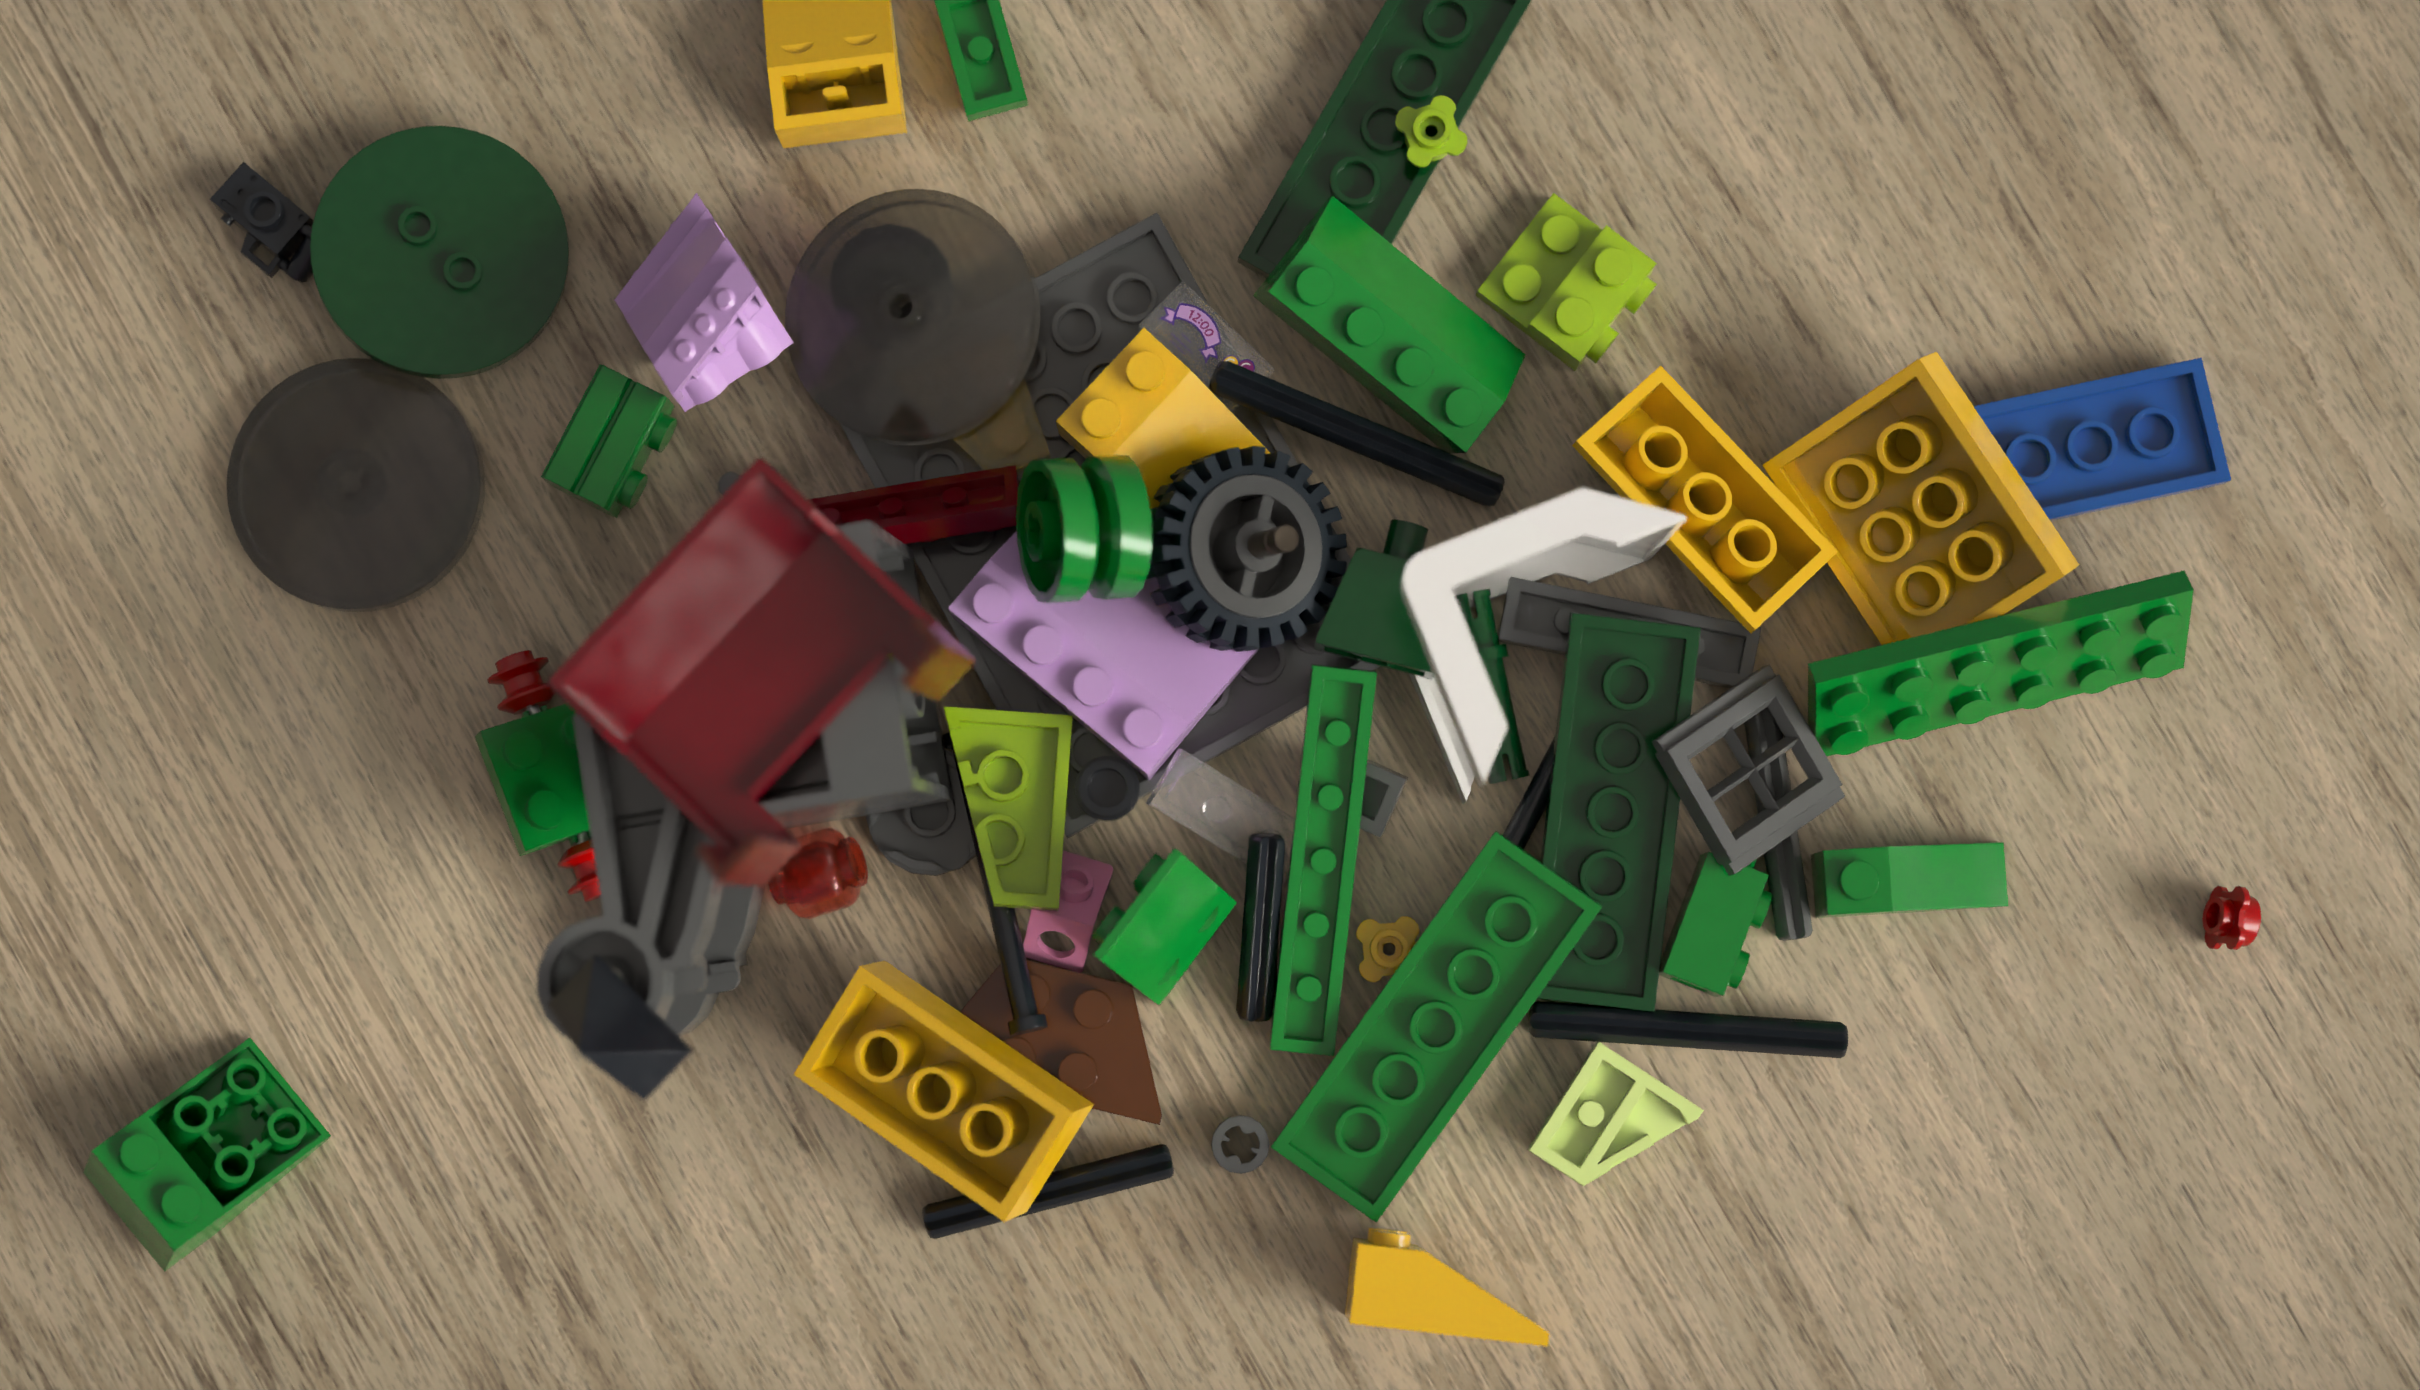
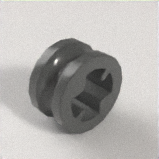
[1211,1115,1269,1174]

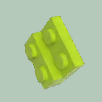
[1475,193,1657,371]

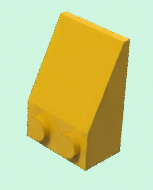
[1056,328,1270,509]
[1345,1227,1550,1346]

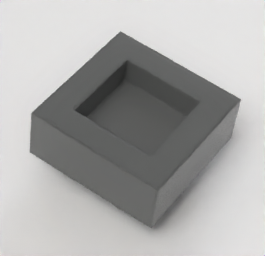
[1360,759,1408,837]

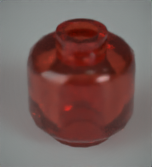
[768,827,868,919]

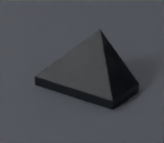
[547,955,694,1100]

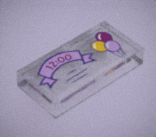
[1138,281,1274,413]

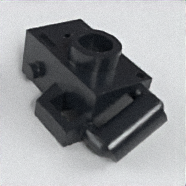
[210,162,314,282]

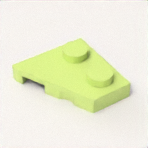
[1527,1042,1704,1186]

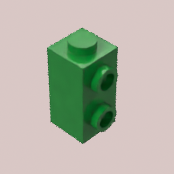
[1659,852,1773,997]

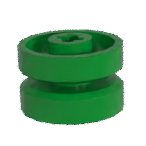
[1016,455,1152,603]

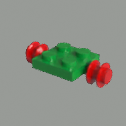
[475,650,601,902]

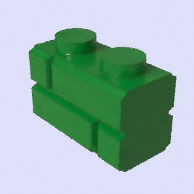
[541,364,677,518]

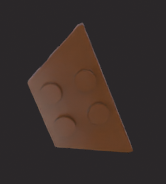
[960,960,1162,1125]

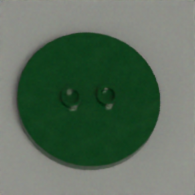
[310,126,569,379]

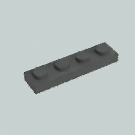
[1498,577,1761,688]

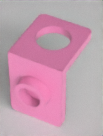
[1023,850,1113,973]

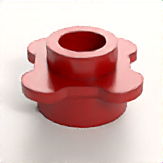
[2202,886,2261,950]

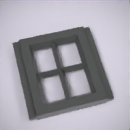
[1652,664,1846,875]

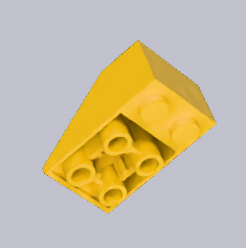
[762,0,907,149]

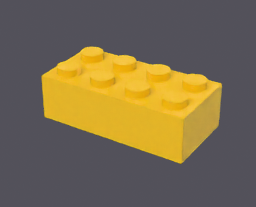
[793,961,1094,1222]

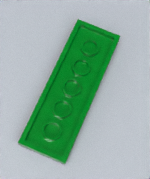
[1808,570,2194,757]
[1271,830,1602,1223]

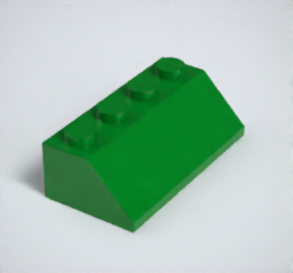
[1253,196,1526,454]

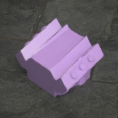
[615,193,793,412]

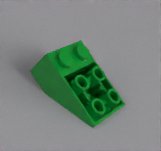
[1092,848,1237,1006]
[83,1038,331,1272]

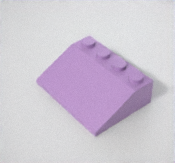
[948,531,1259,780]

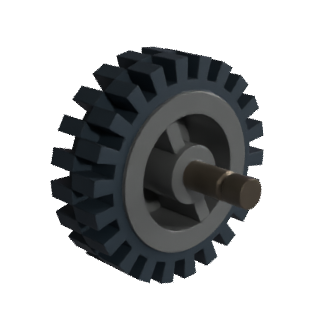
[1146,446,1347,652]

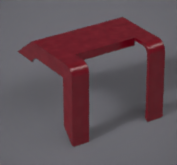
[547,457,976,887]

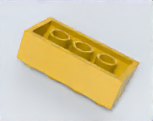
[1572,366,1838,634]

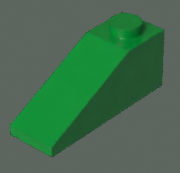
[1811,842,2009,918]

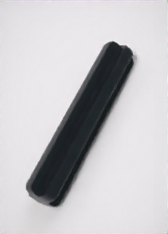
[1236,832,1285,1022]

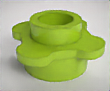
[1395,95,1467,167]

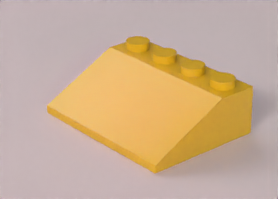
[1762,351,2080,645]

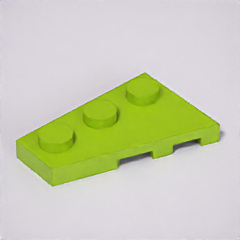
[943,706,1073,911]

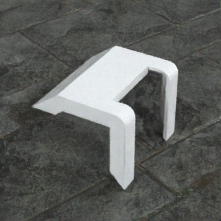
[1400,487,1687,804]

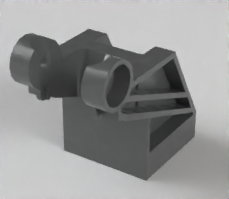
[537,521,953,1038]

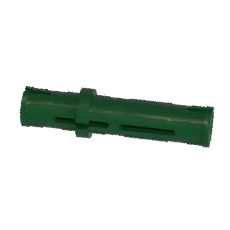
[1455,589,1530,784]

